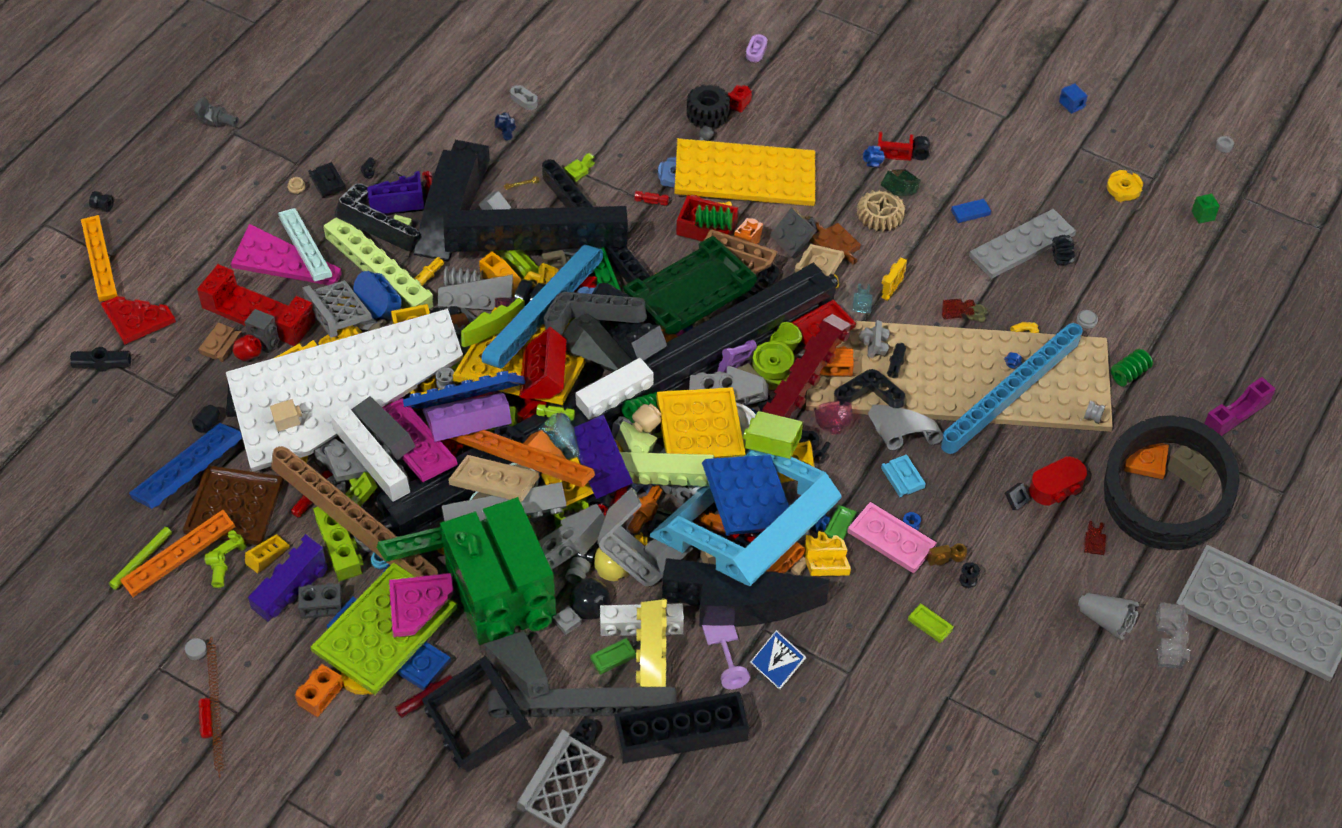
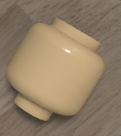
[632,404,661,433]

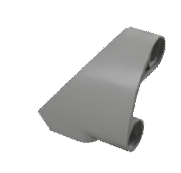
[868,404,943,450]

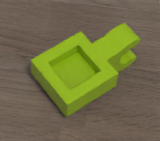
[564,153,595,182]

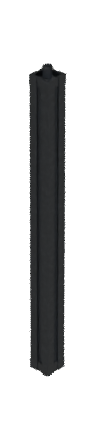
[378,262,838,537]

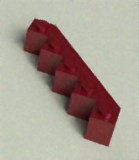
[762,314,851,418]

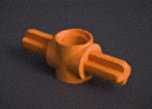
[628,485,663,534]

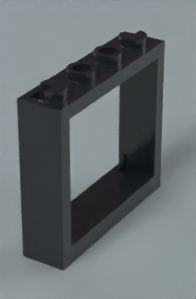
[422,656,532,772]

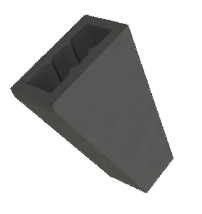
[485,631,550,699]

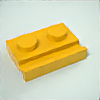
[881,257,907,301]

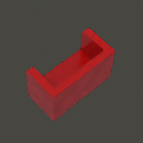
[877,132,914,161]

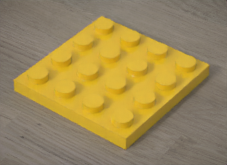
[656,387,746,458]

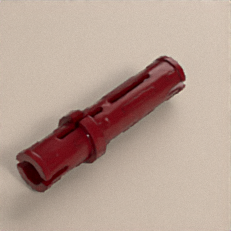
[395,674,453,718]

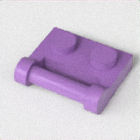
[717,340,757,373]

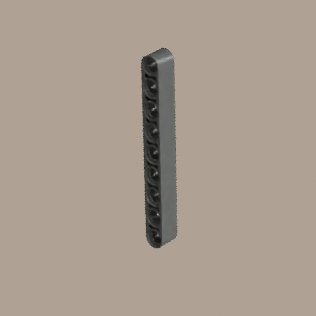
[488,687,677,718]

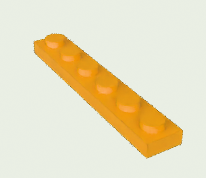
[81,215,117,302]

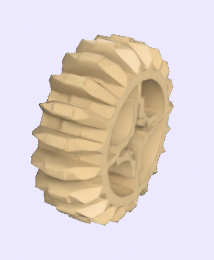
[857,190,905,232]

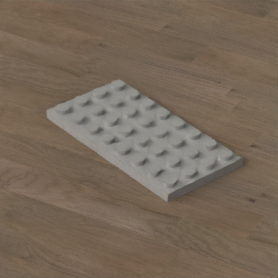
[1174,545,1342,682]

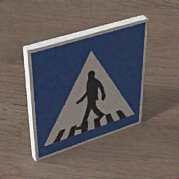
[750,630,807,689]

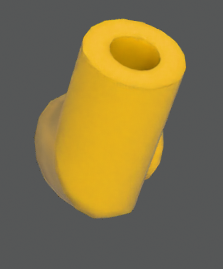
[1010,322,1039,333]

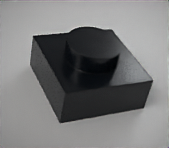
[1004,483,1031,510]

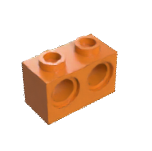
[295,664,344,717]

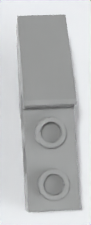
[689,366,768,405]
[539,504,605,570]

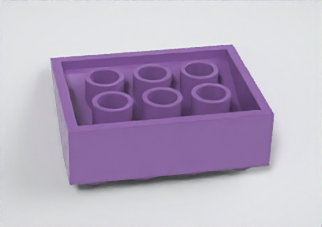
[423,391,512,442]

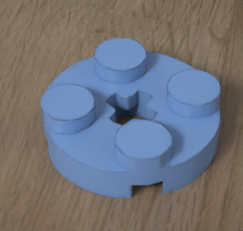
[658,157,676,187]

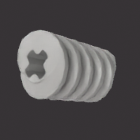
[443,266,483,286]

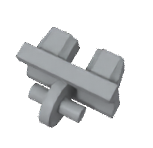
[859,320,889,358]

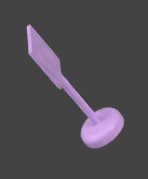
[702,625,750,690]

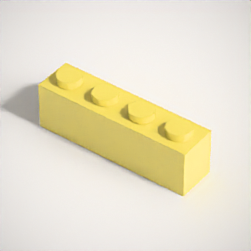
[636,600,667,687]

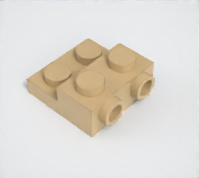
[795,244,844,279]

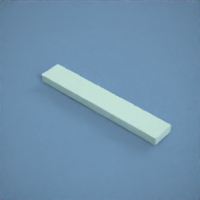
[278,208,332,282]

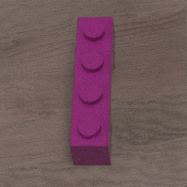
[1204,377,1276,436]

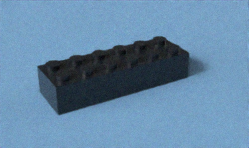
[614,691,750,764]

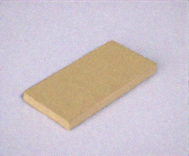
[449,455,539,502]

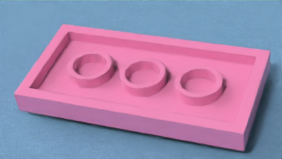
[847,502,937,573]

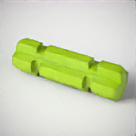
[536,404,575,421]

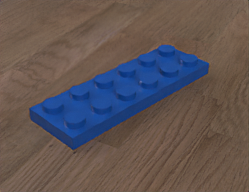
[403,371,525,409]
[129,423,243,509]
[326,597,451,690]

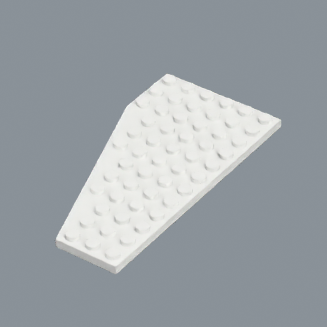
[226,309,463,472]

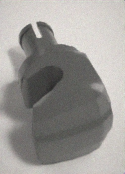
[194,97,239,127]

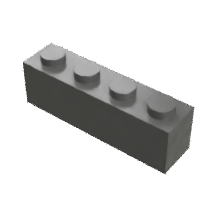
[351,396,416,460]

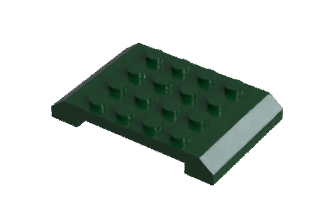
[623,236,757,334]

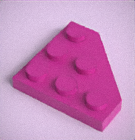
[389,573,453,637]

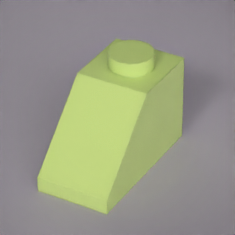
[616,421,658,453]

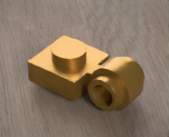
[927,543,967,566]

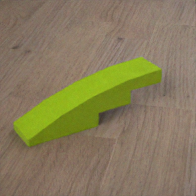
[461,298,525,347]

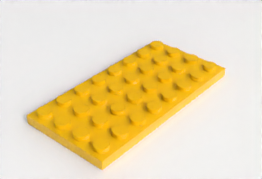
[674,139,815,206]

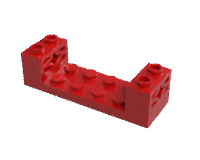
[197,264,316,346]

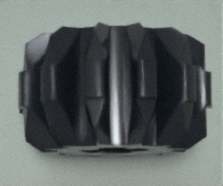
[1052,234,1075,266]

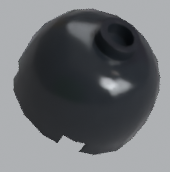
[569,578,610,620]

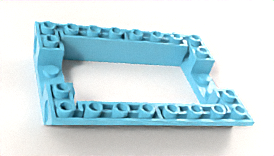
[650,449,842,587]

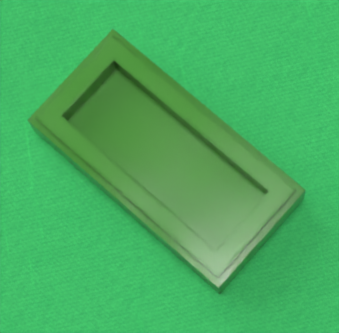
[825,505,857,540]
[590,638,636,675]

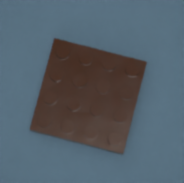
[183,465,284,545]

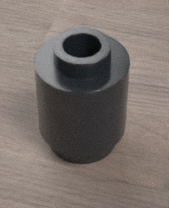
[192,405,220,433]

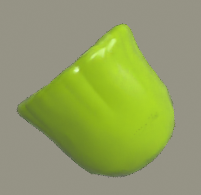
[770,322,802,351]

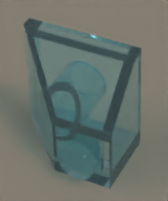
[538,413,580,458]

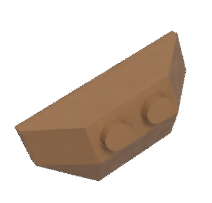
[705,229,778,274]

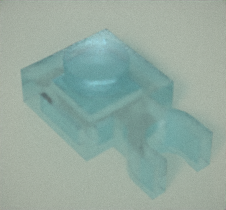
[852,284,872,313]

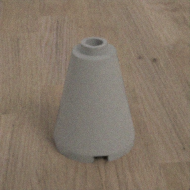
[1078,593,1139,640]

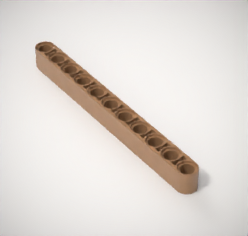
[271,446,438,577]

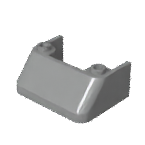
[597,487,692,586]

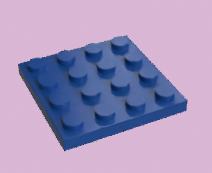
[702,455,789,535]

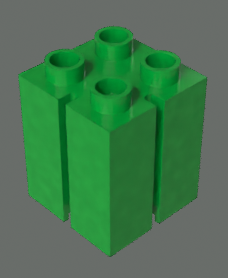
[440,497,556,645]

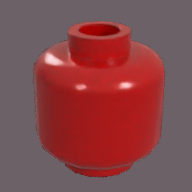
[233,334,261,362]

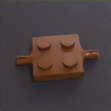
[810,222,861,265]

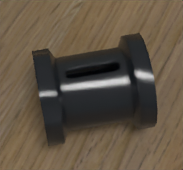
[959,562,980,588]

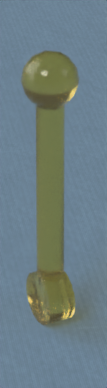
[504,176,539,190]

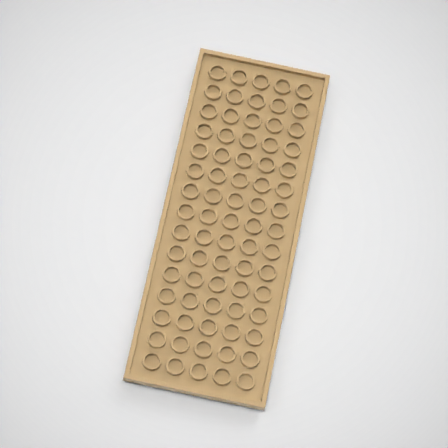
[806,321,1113,432]

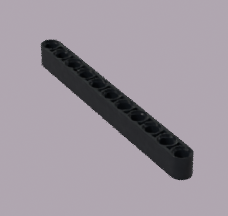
[542,159,650,283]

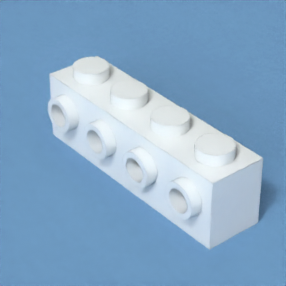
[576,358,653,420]
[600,604,684,636]

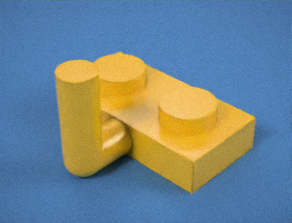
[523,263,559,284]

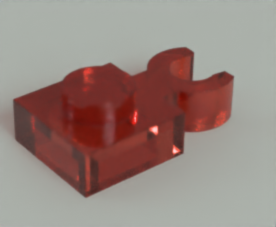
[942,299,975,319]
[1084,521,1106,555]

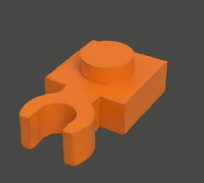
[695,512,726,535]

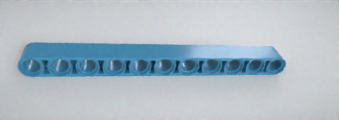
[482,245,603,369]
[941,323,1082,454]

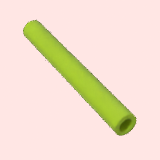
[109,527,172,590]

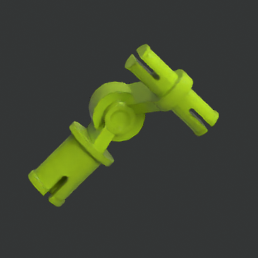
[205,530,247,588]

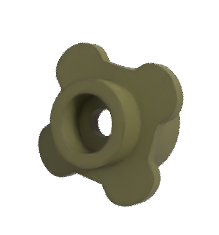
[967,304,987,322]

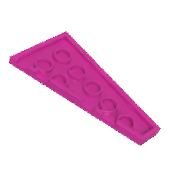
[231,224,341,285]

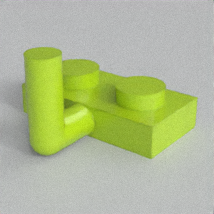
[345,472,377,507]

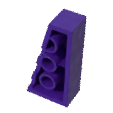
[248,534,328,622]

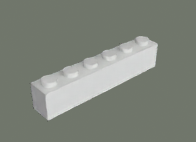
[330,405,410,502]

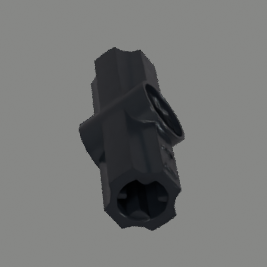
[70,347,131,372]

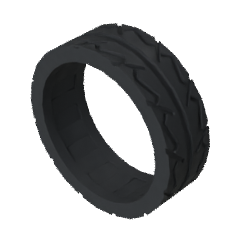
[1104,415,1240,550]

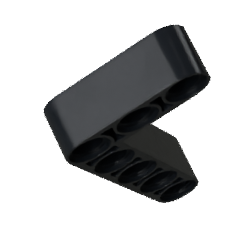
[335,183,419,251]

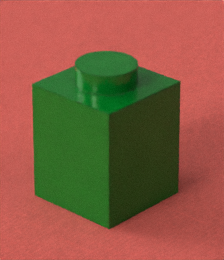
[1191,194,1220,224]

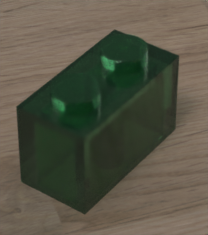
[881,169,921,196]

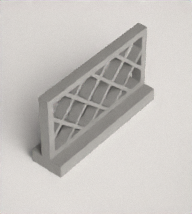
[302,280,372,338]
[517,729,606,828]

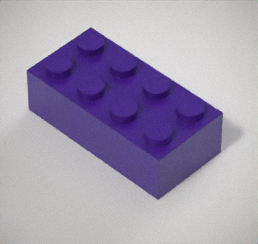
[568,415,633,499]

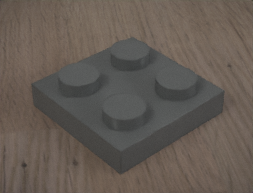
[770,207,817,258]

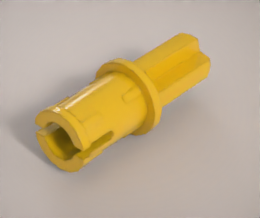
[413,257,444,286]

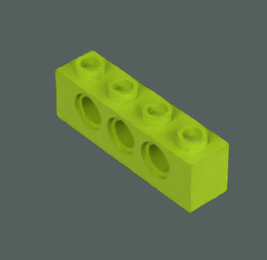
[313,507,364,582]

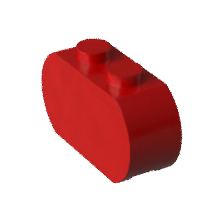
[1029,456,1087,506]

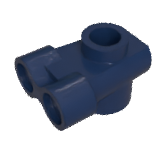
[494,112,516,141]

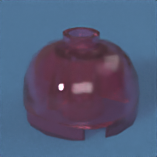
[814,401,853,434]

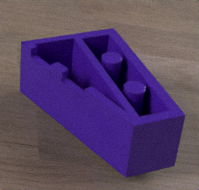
[367,171,424,213]

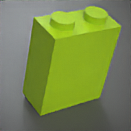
[743,411,803,459]

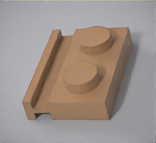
[198,323,243,362]

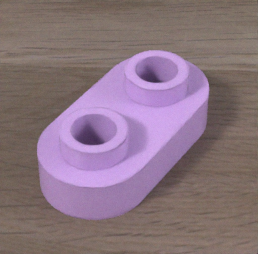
[746,35,767,62]

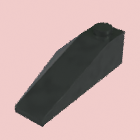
[562,313,633,372]

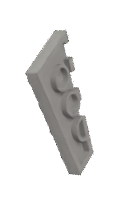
[438,274,513,310]

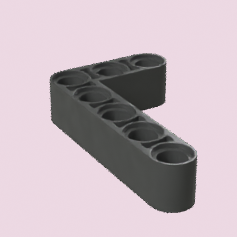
[544,292,647,335]

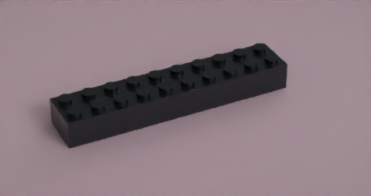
[443,206,628,252]

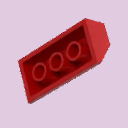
[519,327,567,399]

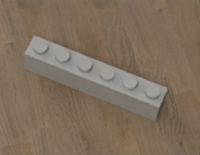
[442,482,567,522]

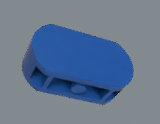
[353,271,401,320]

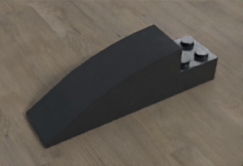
[414,140,490,262]
[662,558,830,627]

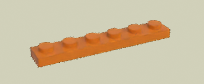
[120,510,236,597]

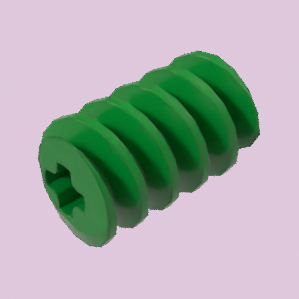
[695,205,733,230]
[1111,349,1153,387]
[621,392,658,423]

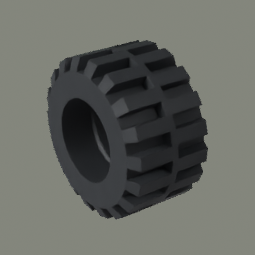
[686,84,730,128]

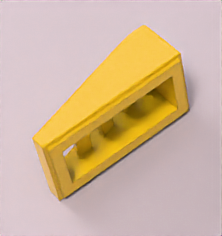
[245,534,290,574]

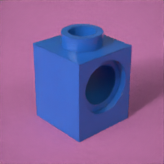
[1059,83,1088,114]

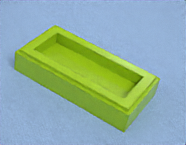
[908,603,954,643]

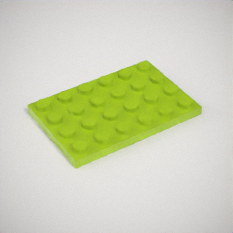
[310,562,457,695]

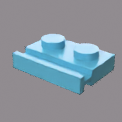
[881,454,926,497]

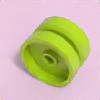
[752,341,794,390]

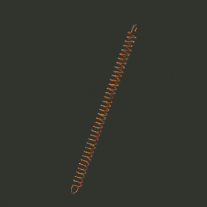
[207,636,224,778]

